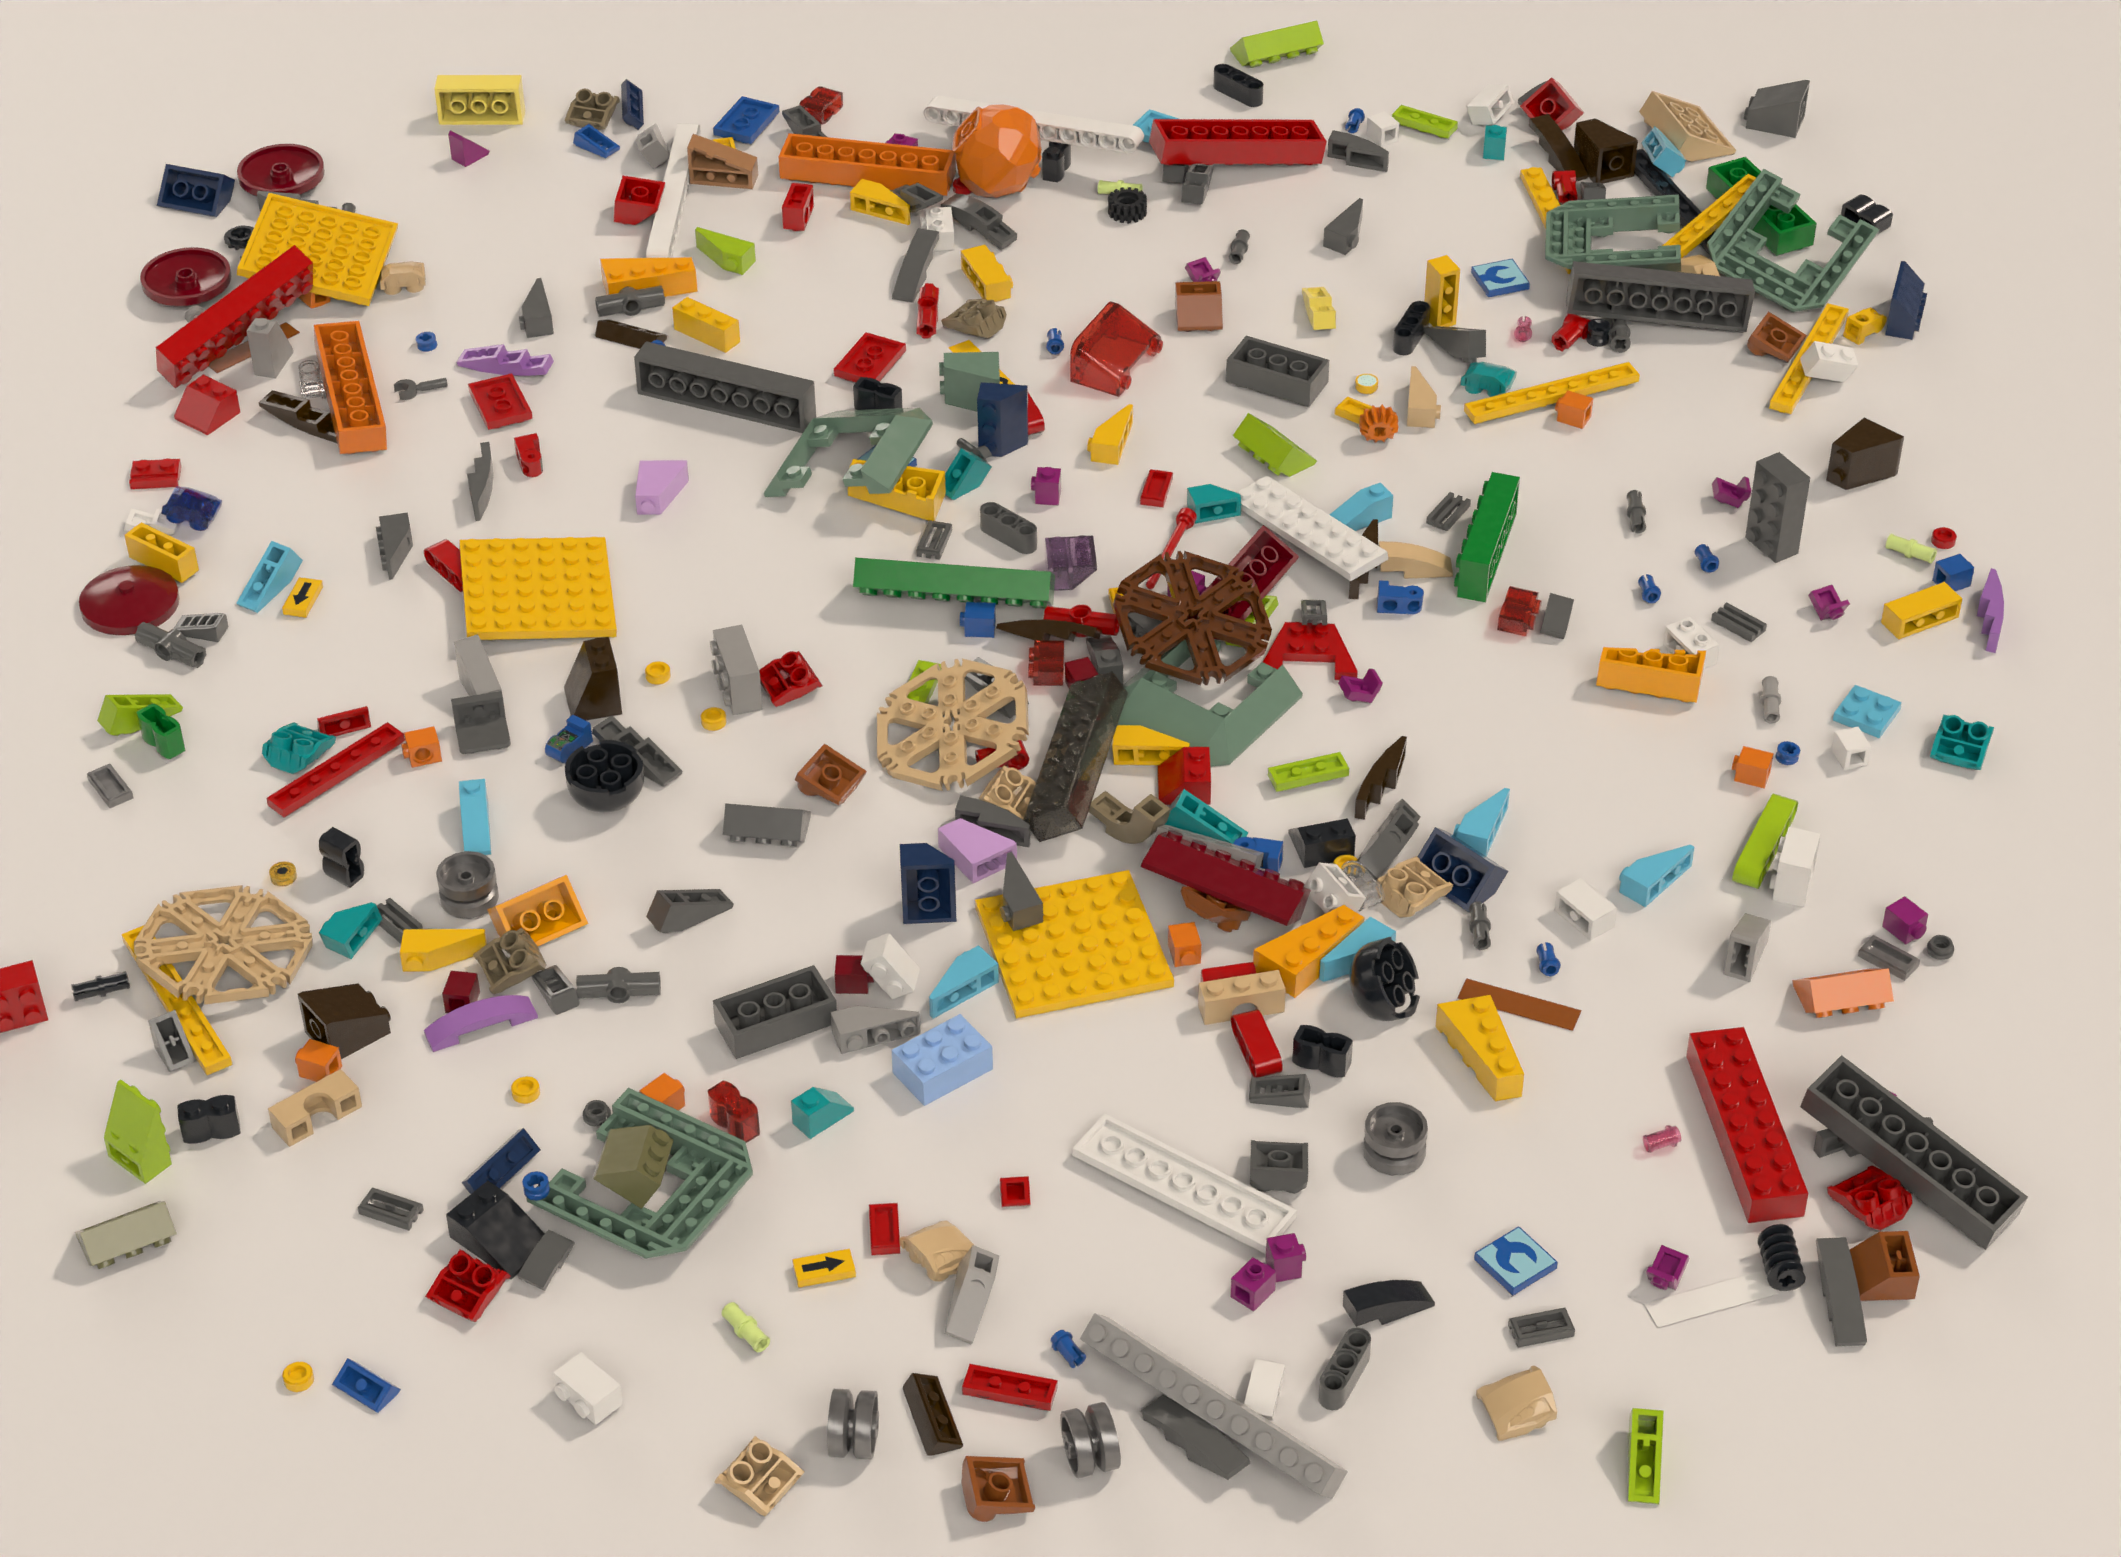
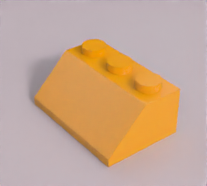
[487,875,588,946]

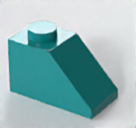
[1483,125,1507,160]
[945,448,992,500]
[1187,484,1241,524]
[319,902,383,959]
[791,1087,854,1139]

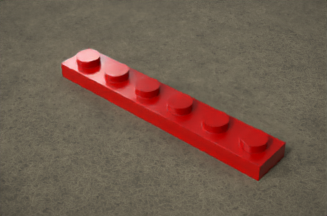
[266,722,405,817]

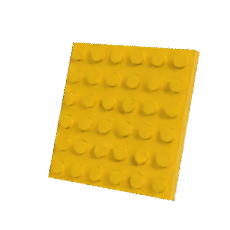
[237,193,398,306]
[459,537,617,640]
[975,870,1174,1019]

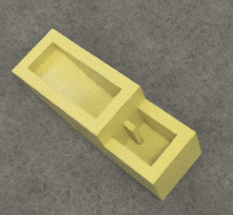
[1302,287,1336,330]

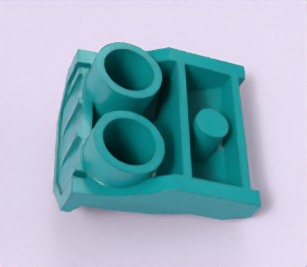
[1461,362,1517,397]
[1930,714,1994,770]
[262,722,336,774]

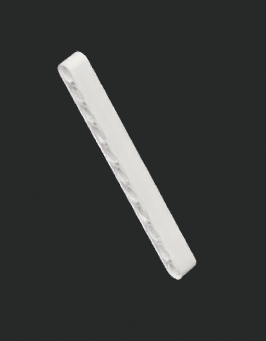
[923,96,1144,154]
[647,123,700,258]

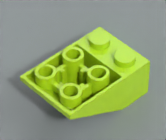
[104,1079,172,1184]

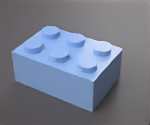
[891,1014,993,1106]

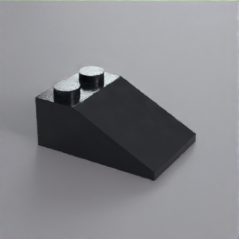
[446,1181,545,1280]

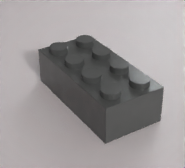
[1226,335,1330,407]
[1745,452,1810,563]
[713,965,837,1059]

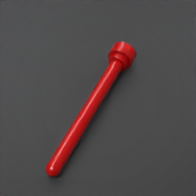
[1146,508,1197,589]

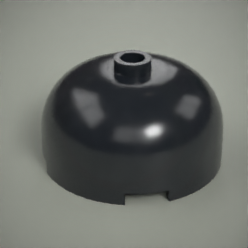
[565,740,644,812]
[1349,937,1420,1021]

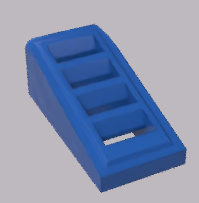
[573,124,620,158]

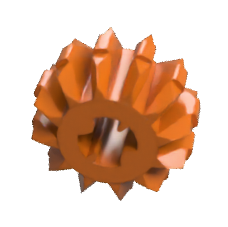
[1359,404,1399,443]

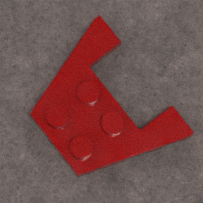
[1263,622,1358,680]

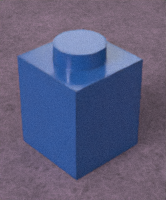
[1932,554,1974,591]
[960,602,996,638]

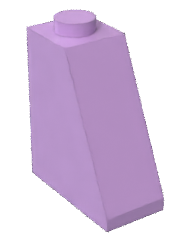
[635,460,689,515]
[938,818,1017,883]

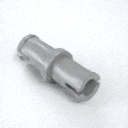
[1761,676,1781,723]

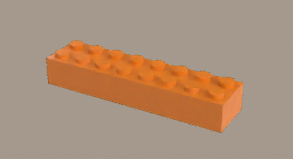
[779,133,956,196]
[314,321,387,454]

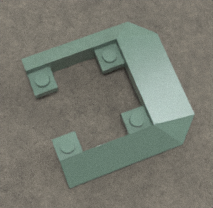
[1707,169,1880,312]
[1545,195,1681,272]
[764,408,933,497]
[1106,639,1303,767]
[526,1088,753,1259]

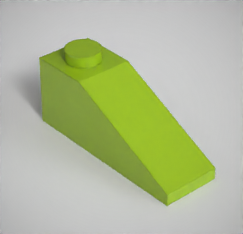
[695,227,756,275]
[97,694,183,736]
[1628,1408,1664,1504]

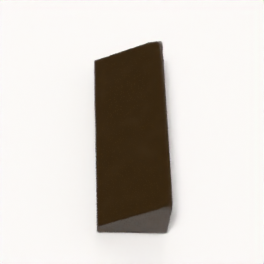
[595,319,667,349]
[903,1373,963,1456]

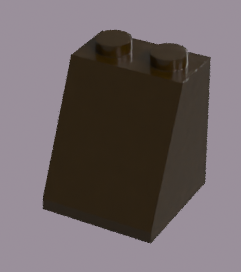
[1574,118,1638,184]
[1826,417,1904,490]
[564,637,622,721]
[297,983,391,1059]

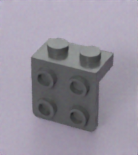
[451,691,511,754]

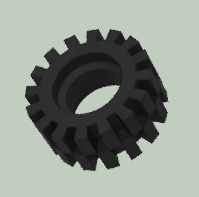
[1108,187,1147,224]

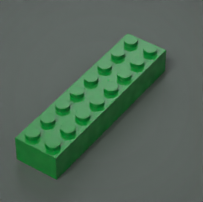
[853,557,1056,609]

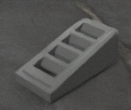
[174,613,229,642]
[532,965,580,1015]
[1249,1074,1310,1108]

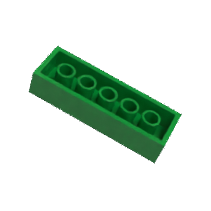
[1706,157,1817,256]
[1454,472,1520,603]

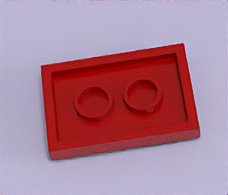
[834,332,906,382]
[468,373,533,430]

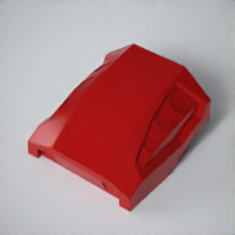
[759,651,823,707]
[1827,1165,1913,1231]
[425,1249,511,1322]

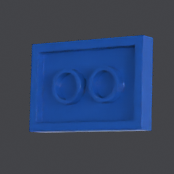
[713,96,780,144]

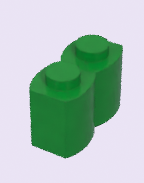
[137,704,186,759]

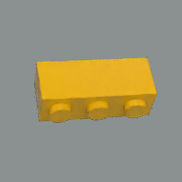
[961,245,1013,302]
[1424,255,1460,327]
[672,297,740,353]
[124,522,199,583]
[1881,582,1963,640]

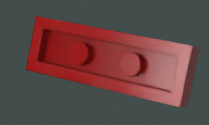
[962,1364,1058,1411]

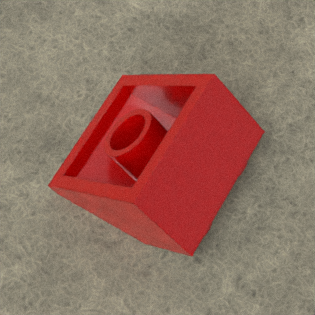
[1520,77,1584,130]
[614,175,665,225]
[174,374,241,435]
[1157,747,1211,805]

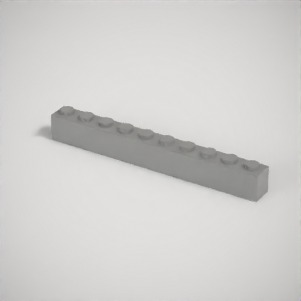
[1080,1313,1348,1498]

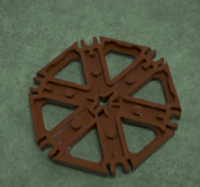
[1113,551,1272,686]

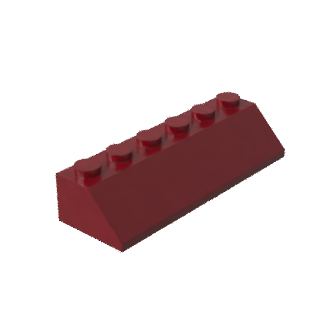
[1187,525,1299,640]
[1140,830,1311,926]

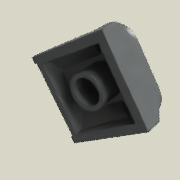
[1250,1140,1308,1193]

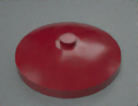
[237,144,325,196]
[140,247,231,306]
[79,565,180,635]

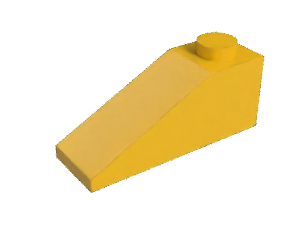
[850,179,911,225]
[1087,404,1133,465]
[1112,725,1190,765]
[400,929,487,972]

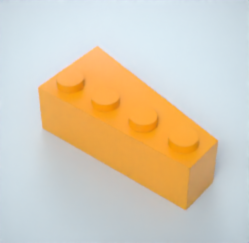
[600,257,698,297]
[1596,647,1706,703]
[1253,905,1365,998]

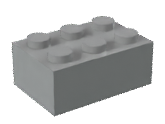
[710,624,763,715]

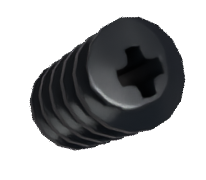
[1757,1224,1806,1291]

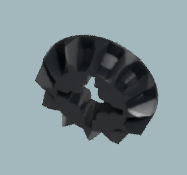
[224,225,254,250]

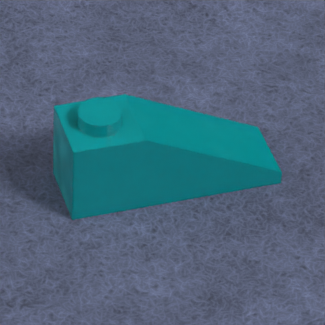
[1164,789,1249,844]

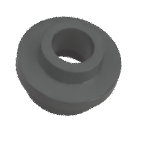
[1926,935,1954,960]
[583,1100,611,1126]

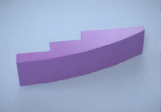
[457,344,554,376]
[1977,568,2004,653]

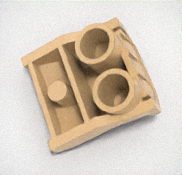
[380,261,426,295]
[979,766,1049,825]
[1375,856,1453,918]
[900,1221,975,1281]
[1476,1366,1557,1441]
[714,1436,804,1516]

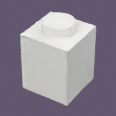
[1367,111,1399,147]
[1831,727,1871,770]

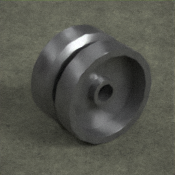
[436,851,499,919]
[1363,1102,1428,1175]
[827,1388,879,1459]
[1060,1402,1121,1478]

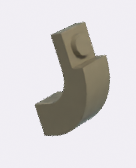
[1087,791,1171,844]

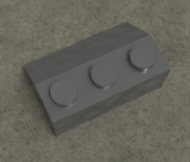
[723,803,811,846]

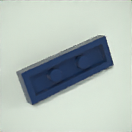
[621,79,644,130]
[461,1128,541,1194]

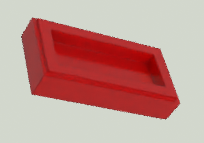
[1140,469,1173,508]
[869,1203,900,1255]

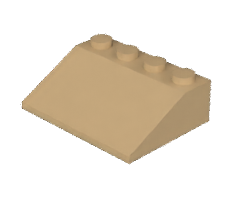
[1639,91,1736,161]

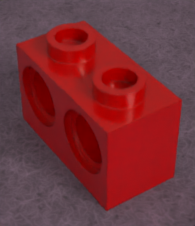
[782,183,814,231]

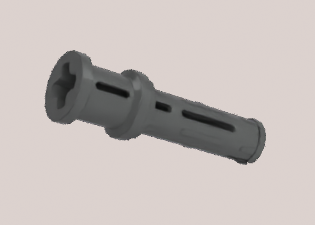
[1610,318,1631,353]

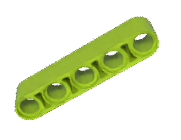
[1732,793,1798,889]

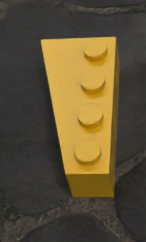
[848,459,946,521]
[1435,995,1524,1101]

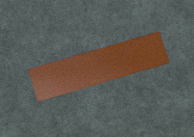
[208,322,300,373]
[1457,978,1582,1031]

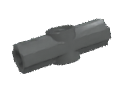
[595,286,665,317]
[135,622,207,668]
[576,967,661,1003]

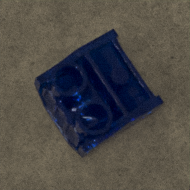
[161,486,222,531]

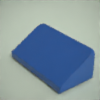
[332,1358,401,1413]

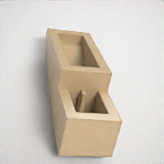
[1379,541,1453,579]

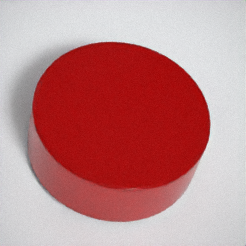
[953,177,972,195]
[1931,527,1957,549]

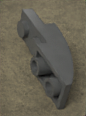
[941,194,1017,250]
[1356,799,1421,881]

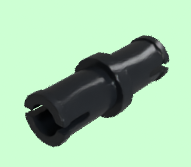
[71,971,130,1001]

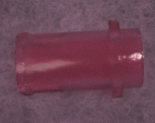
[1514,316,1532,342]
[1643,1125,1681,1153]

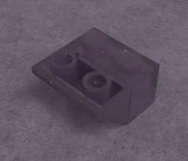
[1045,535,1097,591]

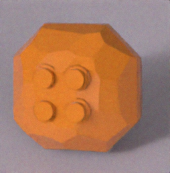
[952,104,1042,198]

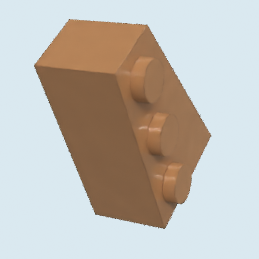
[687,134,758,189]

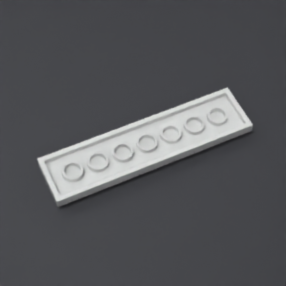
[1237,476,1388,581]
[1073,1113,1297,1254]

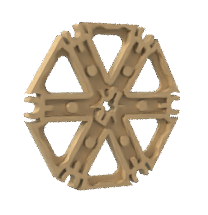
[877,658,1029,791]
[134,885,312,1005]

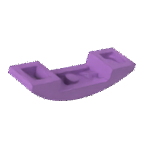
[424,995,538,1052]

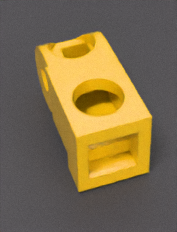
[1843,307,1887,345]

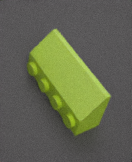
[1230,20,1324,68]

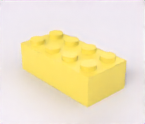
[434,75,525,125]

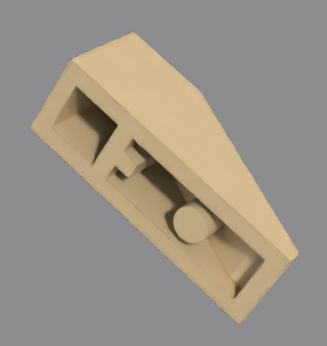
[1407,366,1441,428]

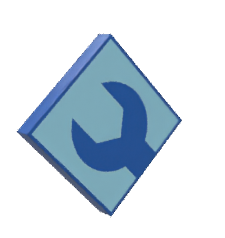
[1471,258,1530,297]
[1474,1226,1558,1295]

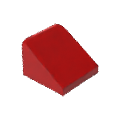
[1000,1176,1031,1207]

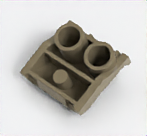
[565,88,620,130]
[941,299,1007,338]
[473,928,547,994]

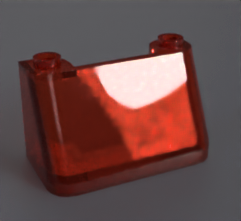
[1070,301,1163,397]

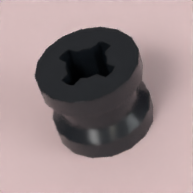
[1586,319,1611,347]

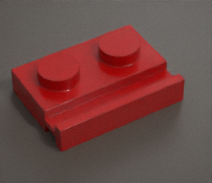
[129,458,181,489]

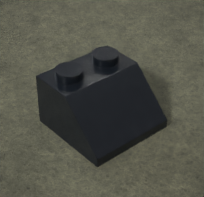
[1288,818,1356,868]

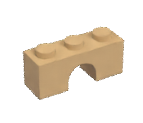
[1198,970,1286,1025]
[268,1069,362,1147]

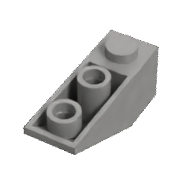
[636,123,670,169]
[831,1005,921,1054]
[944,1245,999,1344]

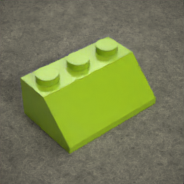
[1233,413,1317,477]

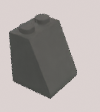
[1744,80,1810,138]

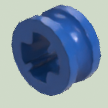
[415,332,437,352]
[1775,741,1801,765]
[522,1171,550,1201]

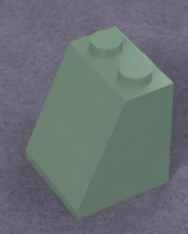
[939,352,1000,412]

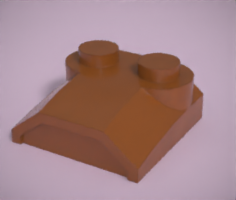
[1747,311,1807,362]
[795,743,867,805]
[1180,886,1251,932]
[961,1456,1035,1522]

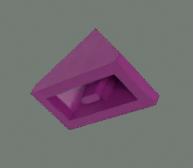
[448,130,490,167]

